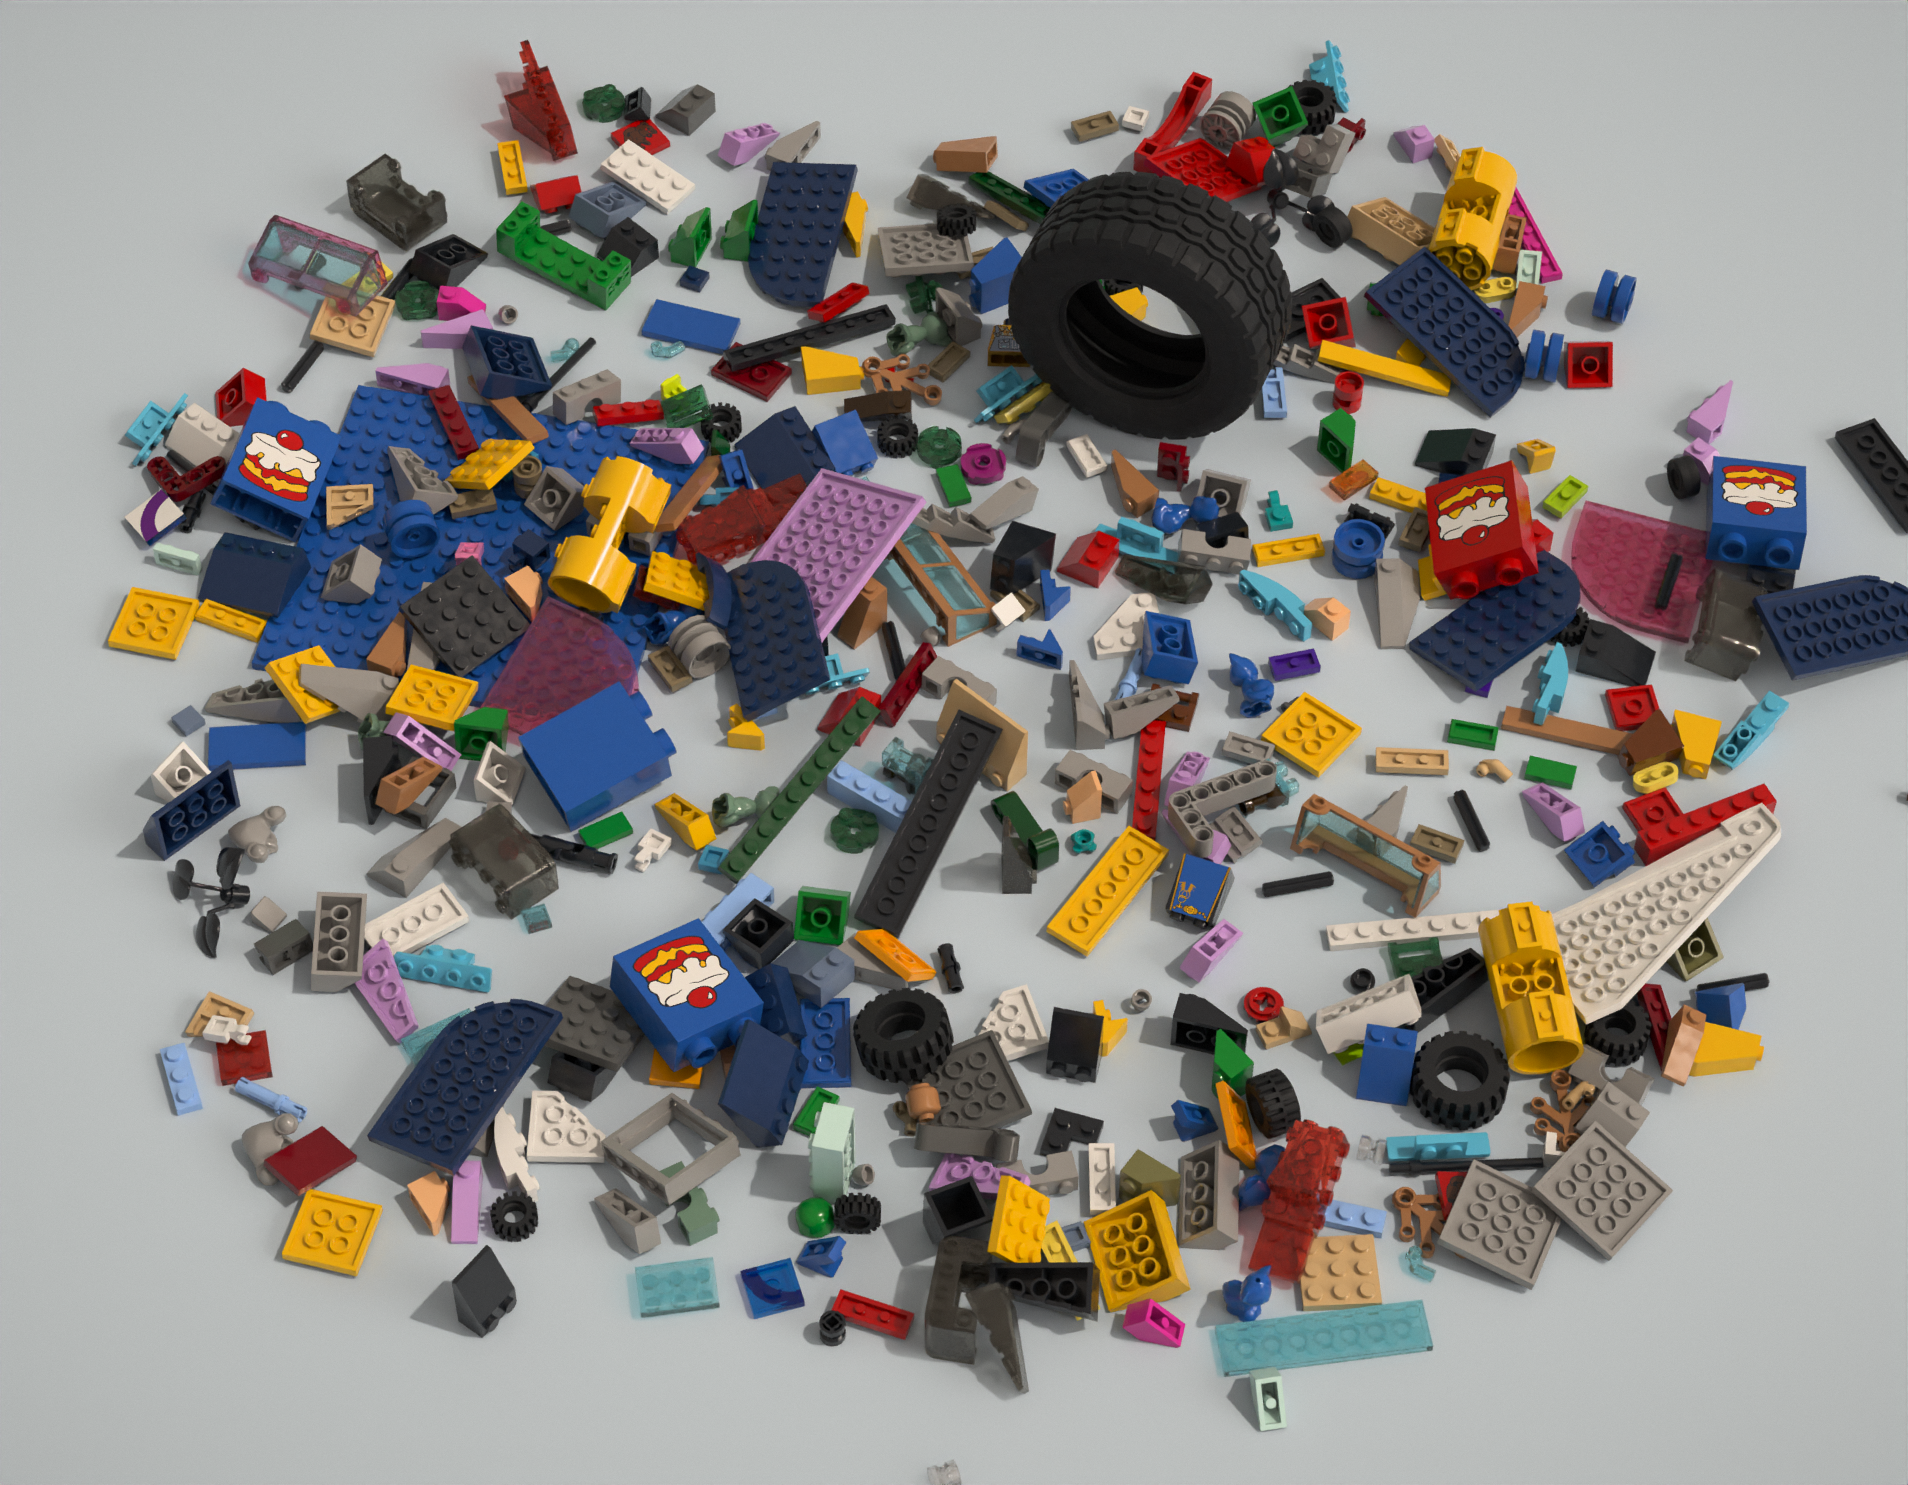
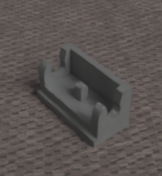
[254,919,313,975]

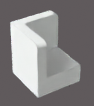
[991,592,1025,632]
[1543,1132,1571,1167]

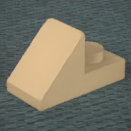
[1255,1006,1312,1050]

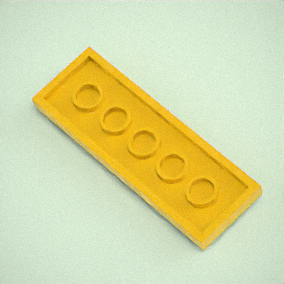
[1046,826,1169,957]

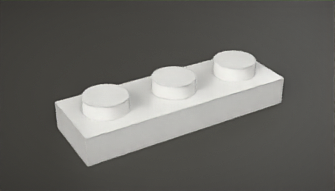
[1088,1143,1116,1215]

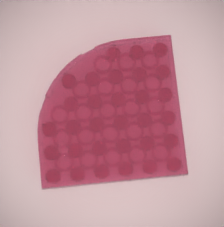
[1571,500,1713,644]
[481,596,640,735]

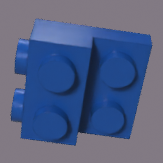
[1564,821,1635,888]

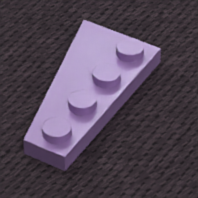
[355,939,419,1044]
[928,1153,1031,1200]

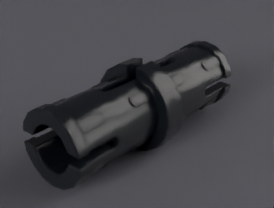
[178,490,206,533]
[937,943,964,994]

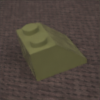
[1666,917,1724,981]
[1118,1149,1181,1207]

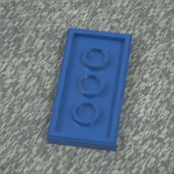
[642,299,741,355]
[208,722,306,771]
[800,998,851,1088]

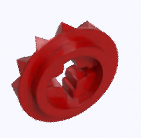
[1244,987,1284,1022]

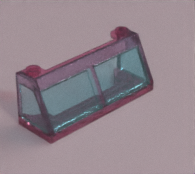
[248,215,388,317]

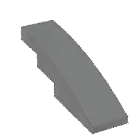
[1273,344,1356,383]
[912,504,995,543]

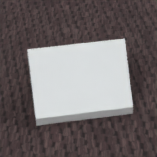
[151,741,211,802]
[473,741,526,805]

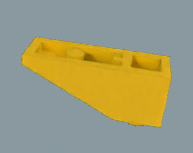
[842,191,868,258]
[654,793,717,850]

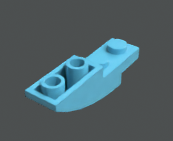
[1238,570,1312,642]
[1532,642,1568,725]
[1713,690,1789,770]

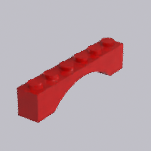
[1133,71,1212,173]
[1634,783,1777,866]

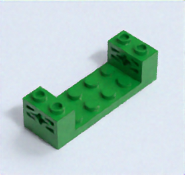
[496,201,631,311]

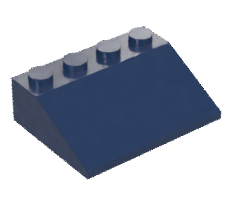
[462,325,552,399]
[734,406,835,509]
[198,532,311,618]
[143,760,241,861]
[718,1019,809,1148]

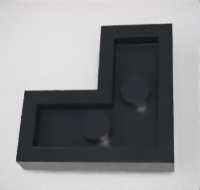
[1040,1108,1104,1156]

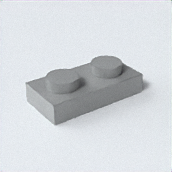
[1222,731,1275,764]

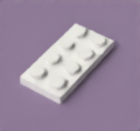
[600,139,695,215]
[364,883,469,957]

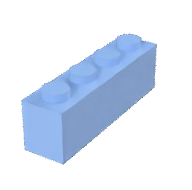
[827,760,912,833]
[702,873,774,951]

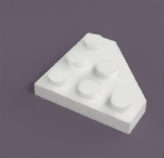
[1093,592,1159,660]
[979,984,1049,1061]
[527,1091,606,1163]

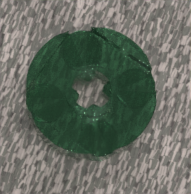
[582,84,625,123]
[395,281,439,320]
[917,426,962,469]
[830,808,879,854]

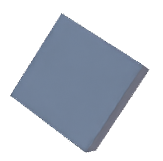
[171,705,206,737]
[1061,1221,1091,1252]

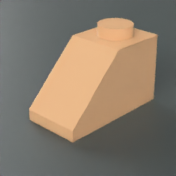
[504,566,543,622]
[1304,597,1351,641]
[1063,770,1102,824]
[407,1171,450,1236]

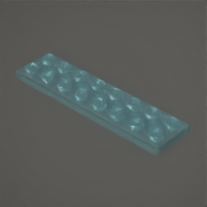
[1215,1300,1433,1377]

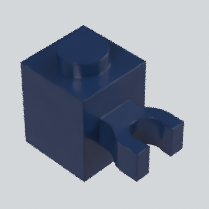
[508,529,550,573]

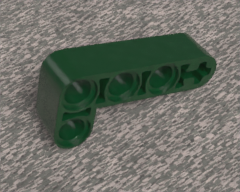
[991,791,1059,872]

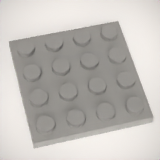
[878,224,974,278]
[1531,1121,1673,1261]
[1437,1159,1562,1290]

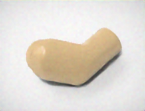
[1476,759,1513,782]
[1562,1081,1595,1110]

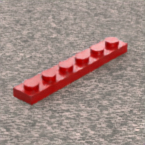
[1132,720,1166,841]

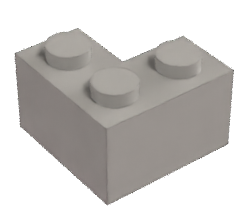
[1293,124,1355,173]

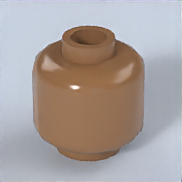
[905,1083,941,1122]

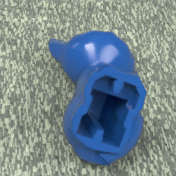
[1152,496,1219,534]
[644,603,705,646]
[1229,653,1274,718]
[1238,1144,1301,1211]
[1222,1265,1272,1324]

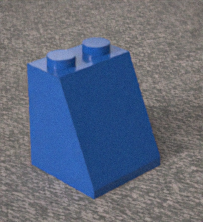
[969,237,1022,314]
[812,410,878,477]
[1356,1024,1418,1106]

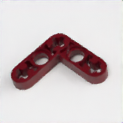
[147,456,227,502]

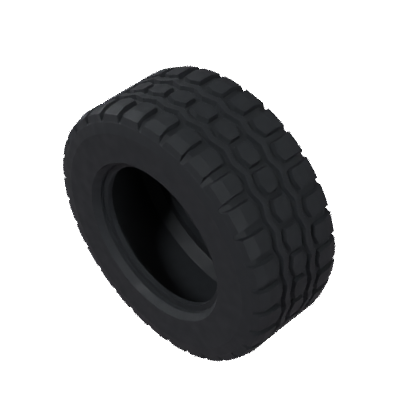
[1008,172,1292,440]

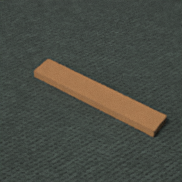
[467,375,549,444]
[655,455,723,532]
[1501,706,1633,755]

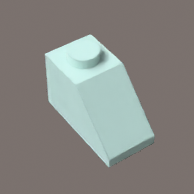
[1249,1367,1287,1431]

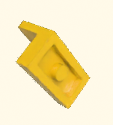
[1418,544,1447,601]

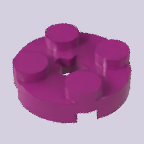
[960,443,1006,485]

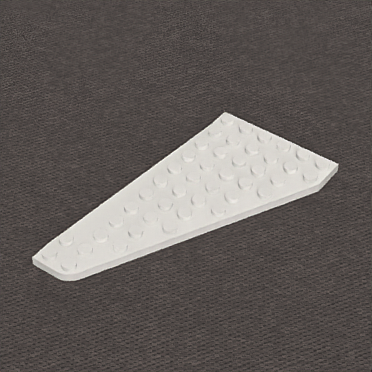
[1552,803,1781,1024]

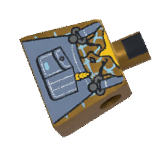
[987,318,1030,367]

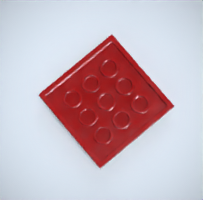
[1143,138,1262,202]

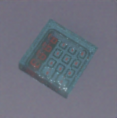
[521,904,552,934]

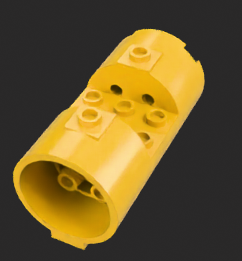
[1428,147,1517,290]
[548,456,671,613]
[1478,901,1584,1075]

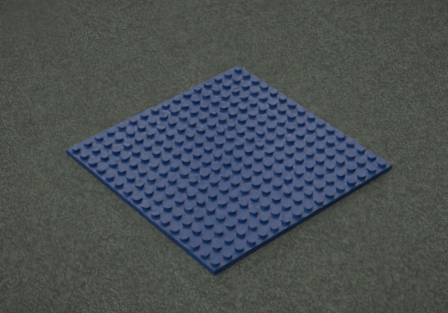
[252,385,709,719]

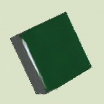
[711,430,731,456]

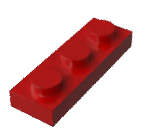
[807,282,869,323]
[592,399,664,426]
[832,1289,914,1340]

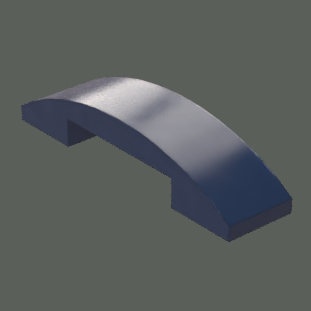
[696,552,732,630]

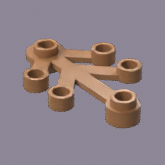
[862,354,942,405]
[1530,1070,1594,1152]
[1392,1187,1465,1258]

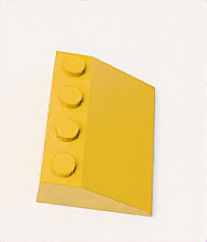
[1084,1190,1191,1312]

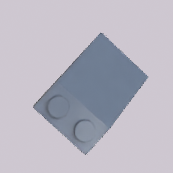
[569,181,647,238]
[771,940,855,1008]

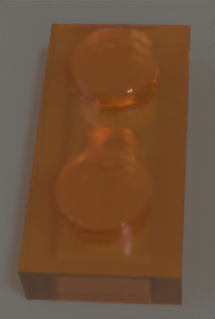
[1329,459,1379,501]

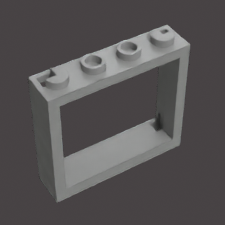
[601,1093,741,1205]

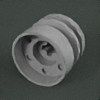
[1200,91,1256,149]
[668,615,731,678]

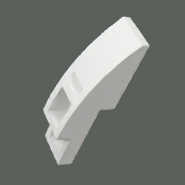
[494,1107,540,1202]

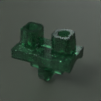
[906,275,943,314]

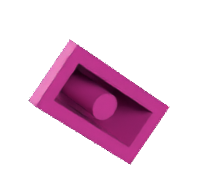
[437,286,486,321]
[1122,1298,1185,1348]

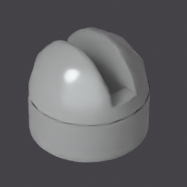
[498,305,518,324]
[920,626,941,646]
[1131,989,1152,1011]
[852,1164,875,1185]

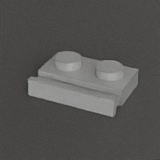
[1210,806,1263,864]

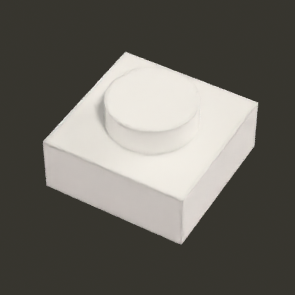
[1122,106,1149,131]

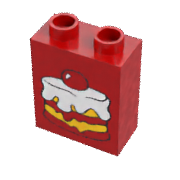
[1425,460,1539,600]

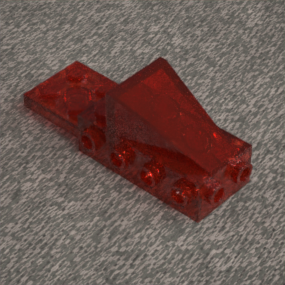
[504,40,578,161]
[676,473,807,566]
[1248,1119,1350,1284]

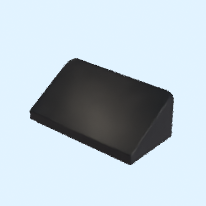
[623,87,651,120]

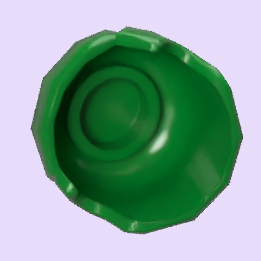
[795,1197,835,1238]

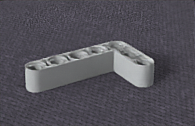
[1168,760,1277,858]

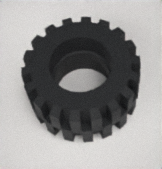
[1288,80,1337,135]
[1584,1000,1651,1066]
[1245,1068,1301,1139]

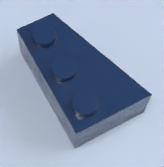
[745,963,807,1044]

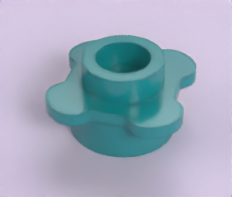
[1071,829,1097,853]

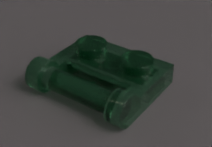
[660,384,713,428]
[1388,937,1443,979]

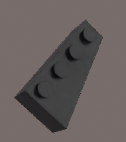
[1404,948,1488,1034]
[989,1262,1100,1322]

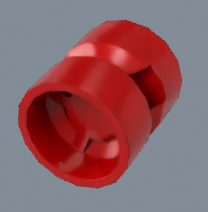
[1332,371,1364,414]

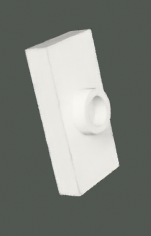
[1066,434,1107,478]

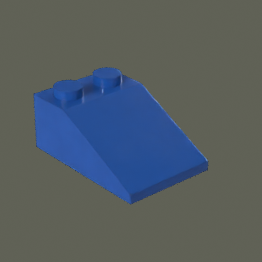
[1142,611,1198,685]

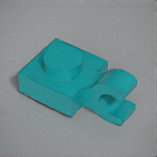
[1265,490,1293,532]

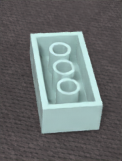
[808,1102,856,1204]

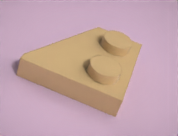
[326,484,374,530]
[185,991,254,1037]

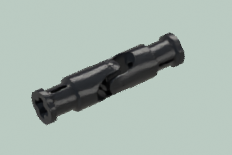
[518,830,618,874]

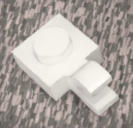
[635,828,672,872]
[202,1015,252,1045]

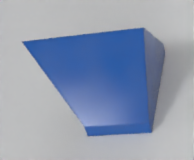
[1695,983,1746,1030]

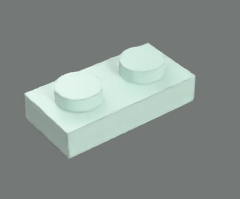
[1516,250,1542,293]
[153,543,202,576]

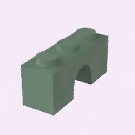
[660,1161,720,1246]

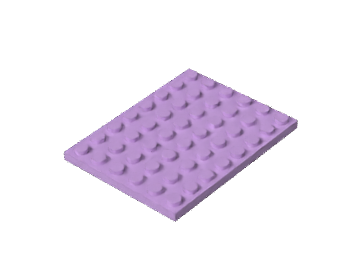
[751,468,927,642]

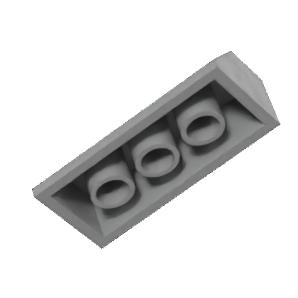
[311,892,367,992]
[1178,1140,1240,1250]

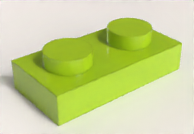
[1542,475,1588,518]

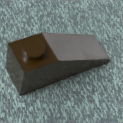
[844,390,912,421]

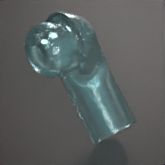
[550,338,579,362]
[650,341,685,359]
[1405,1246,1436,1282]

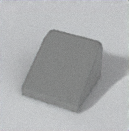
[251,896,287,933]

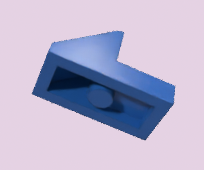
[719,449,755,498]
[1040,569,1071,621]
[1017,629,1063,670]
[1171,1100,1219,1142]
[796,1236,846,1278]

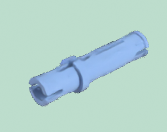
[1114,648,1143,700]
[235,1077,307,1122]

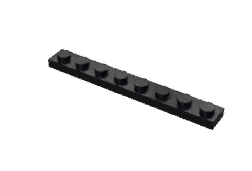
[723,304,896,372]

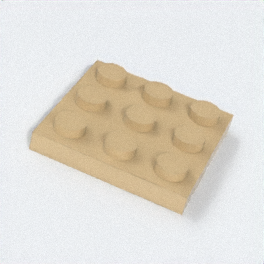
[310,282,395,357]
[1295,1234,1382,1311]

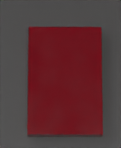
[711,342,792,402]
[264,1126,357,1196]

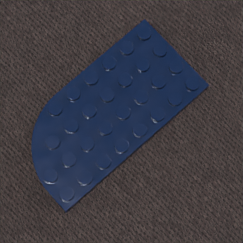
[748,162,858,307]
[1364,247,1525,418]
[1409,550,1581,691]
[724,560,831,722]
[1752,575,1908,681]
[367,999,563,1176]

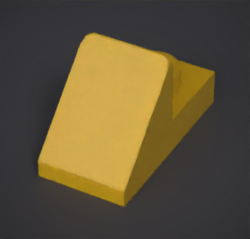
[1517,438,1556,474]
[727,703,765,751]
[1092,1000,1128,1057]

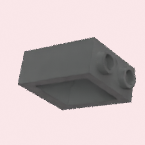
[1285,159,1333,198]
[385,756,457,829]

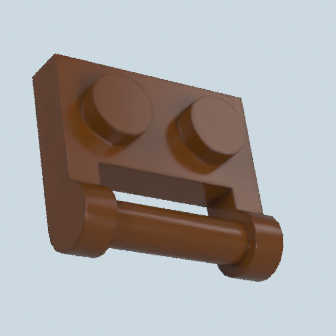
[1151,683,1199,732]

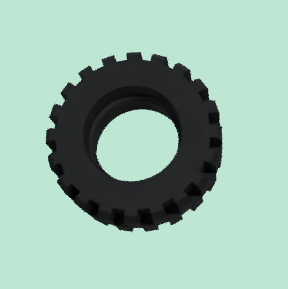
[853,988,954,1083]
[1410,1031,1510,1130]

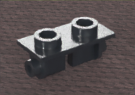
[1344,503,1395,540]

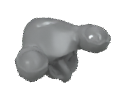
[228,806,286,863]
[242,1113,298,1186]

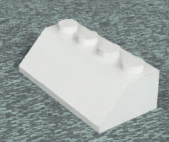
[165,403,240,484]
[1316,974,1421,1054]

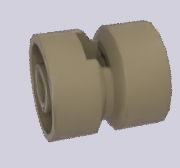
[512,455,543,499]

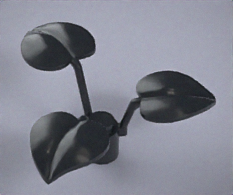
[1251,149,1335,248]
[173,847,250,958]

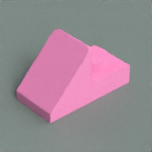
[455,542,484,566]

